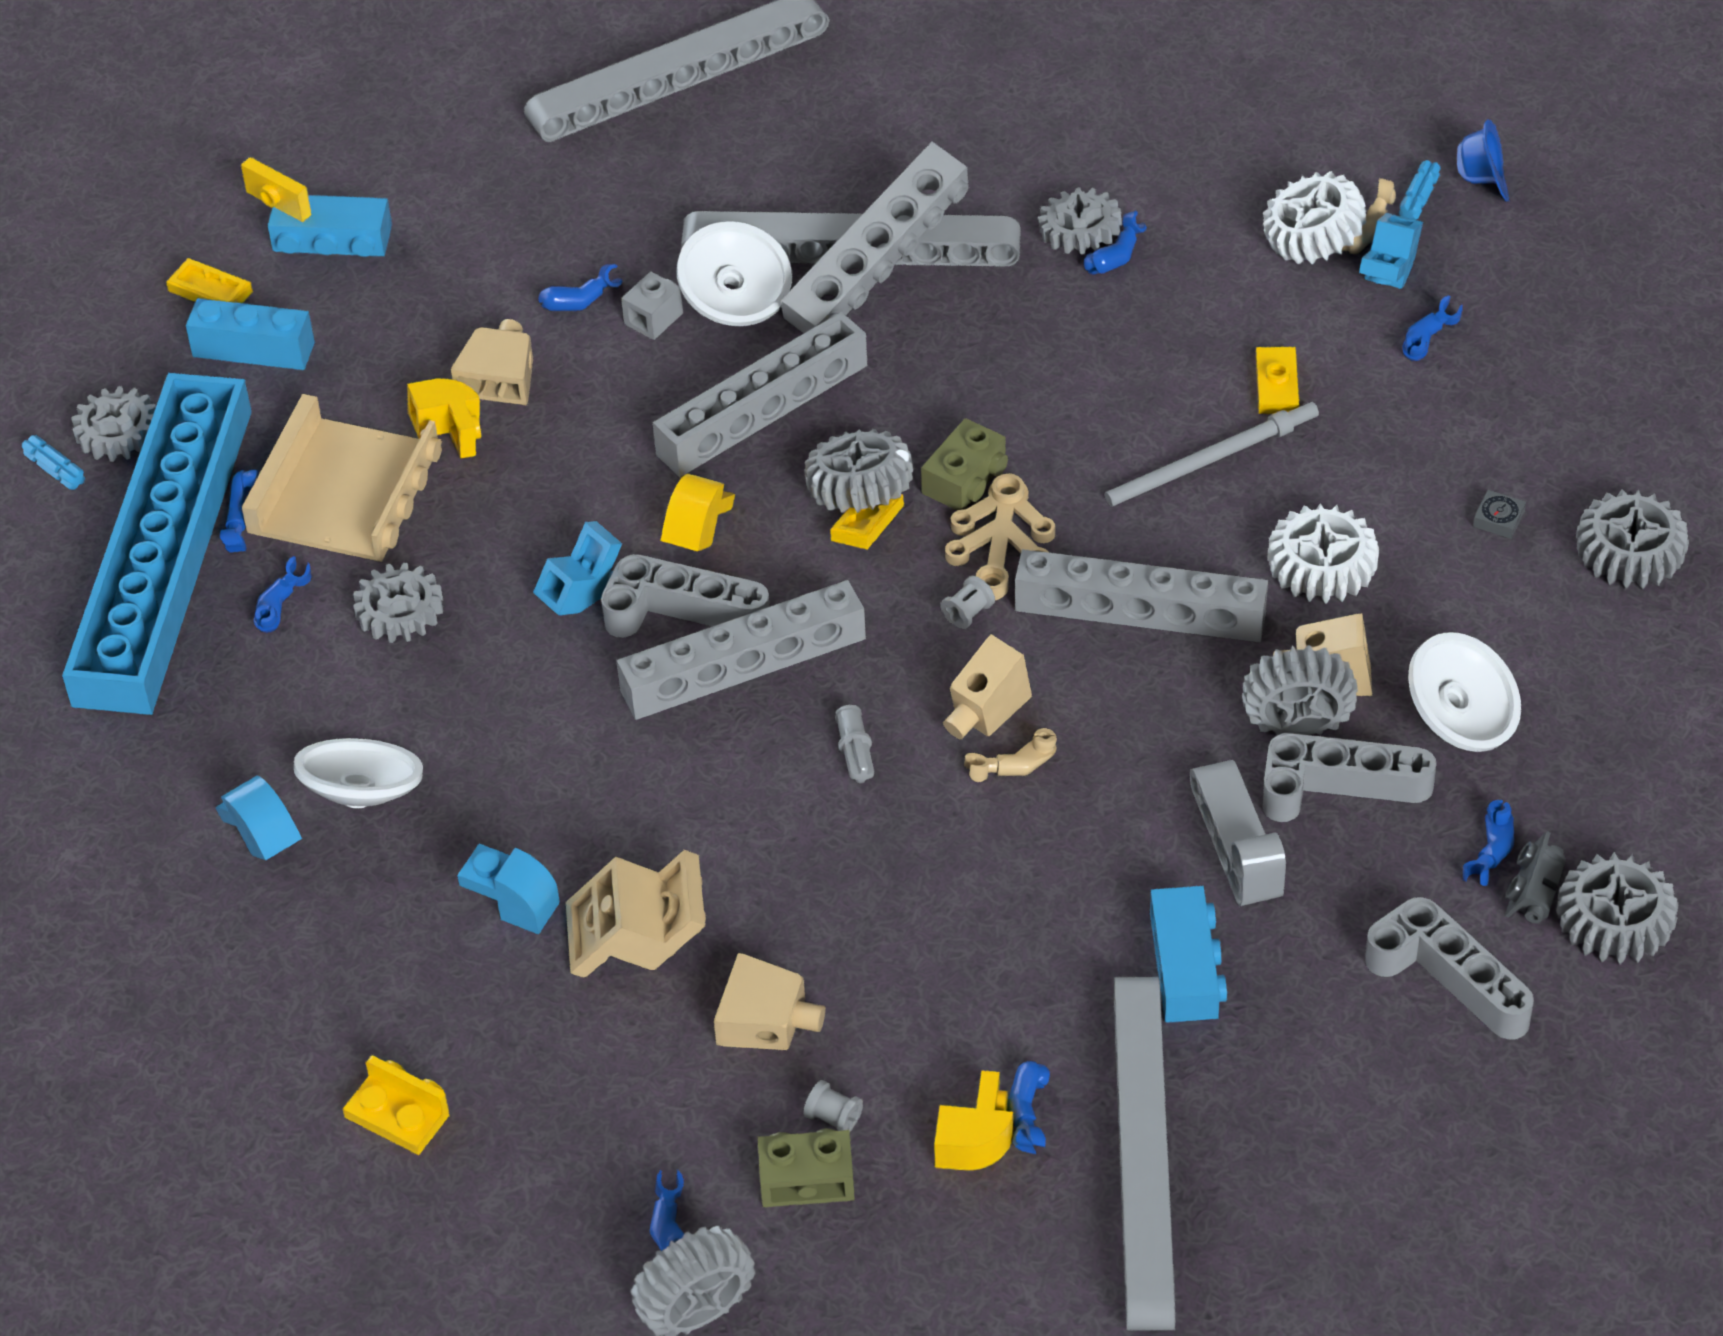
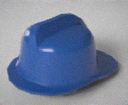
[1457,120,1509,202]

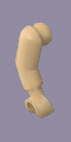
[1342,178,1396,254]
[964,728,1057,782]

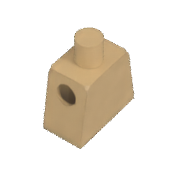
[451,319,533,405]
[1273,614,1372,696]
[943,634,1032,739]
[714,953,825,1050]

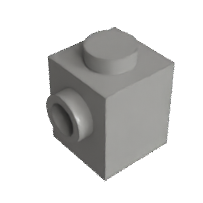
[621,271,683,340]

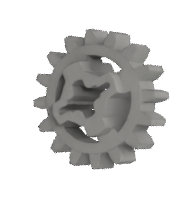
[1038,188,1122,254]
[72,386,156,462]
[353,563,443,643]

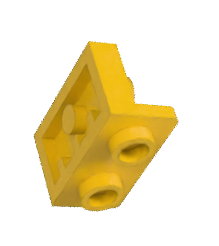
[343,1056,450,1155]

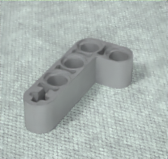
[601,554,770,638]
[1262,733,1437,822]
[1190,760,1286,906]
[1365,897,1534,1039]

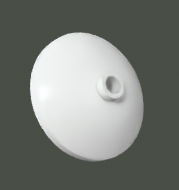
[677,222,792,326]
[1408,632,1521,752]
[294,738,423,808]

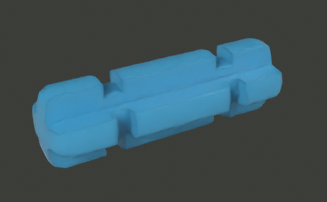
[1399,160,1440,220]
[22,435,85,490]

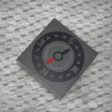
[1473,490,1526,539]

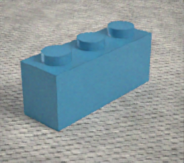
[268,195,392,257]
[186,298,315,370]
[1150,886,1227,1023]

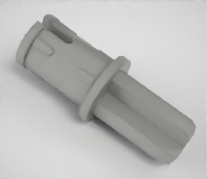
[835,705,874,783]

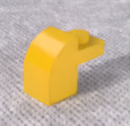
[407,379,481,459]
[660,473,735,551]
[934,1070,1013,1170]

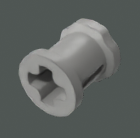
[940,576,995,629]
[803,1080,863,1132]

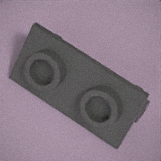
[1504,831,1566,923]

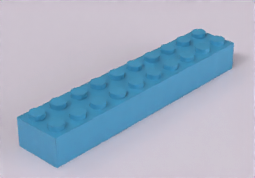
[62,373,252,715]

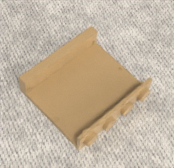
[242,394,442,562]

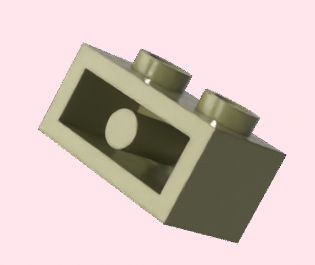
[921,418,1008,511]
[758,1129,855,1207]

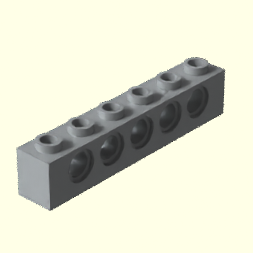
[781,142,969,333]
[653,312,867,477]
[1015,549,1268,642]
[616,580,866,720]

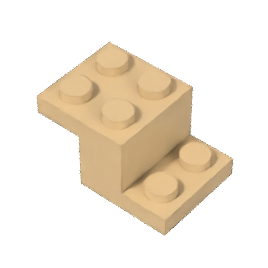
[566,850,706,977]

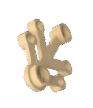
[945,474,1055,600]

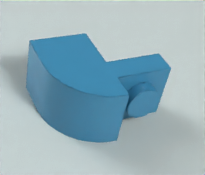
[1359,213,1423,289]
[533,521,622,615]
[215,775,302,860]
[457,844,560,935]

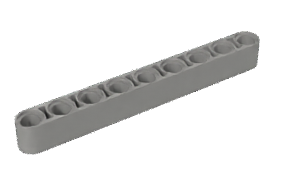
[524,0,829,142]
[680,211,1021,266]
[1114,977,1175,1331]

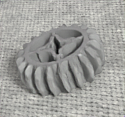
[804,429,913,513]
[1576,489,1689,590]
[1242,645,1358,735]
[1556,852,1678,965]
[630,1226,756,1336]

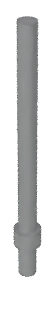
[1104,402,1319,507]

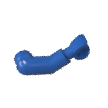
[1084,210,1147,274]
[538,264,622,311]
[1403,296,1463,361]
[220,470,259,553]
[254,556,312,633]
[1463,800,1514,886]
[1007,1061,1050,1154]
[650,1170,685,1251]

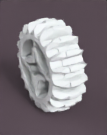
[1263,171,1367,264]
[1267,503,1379,604]

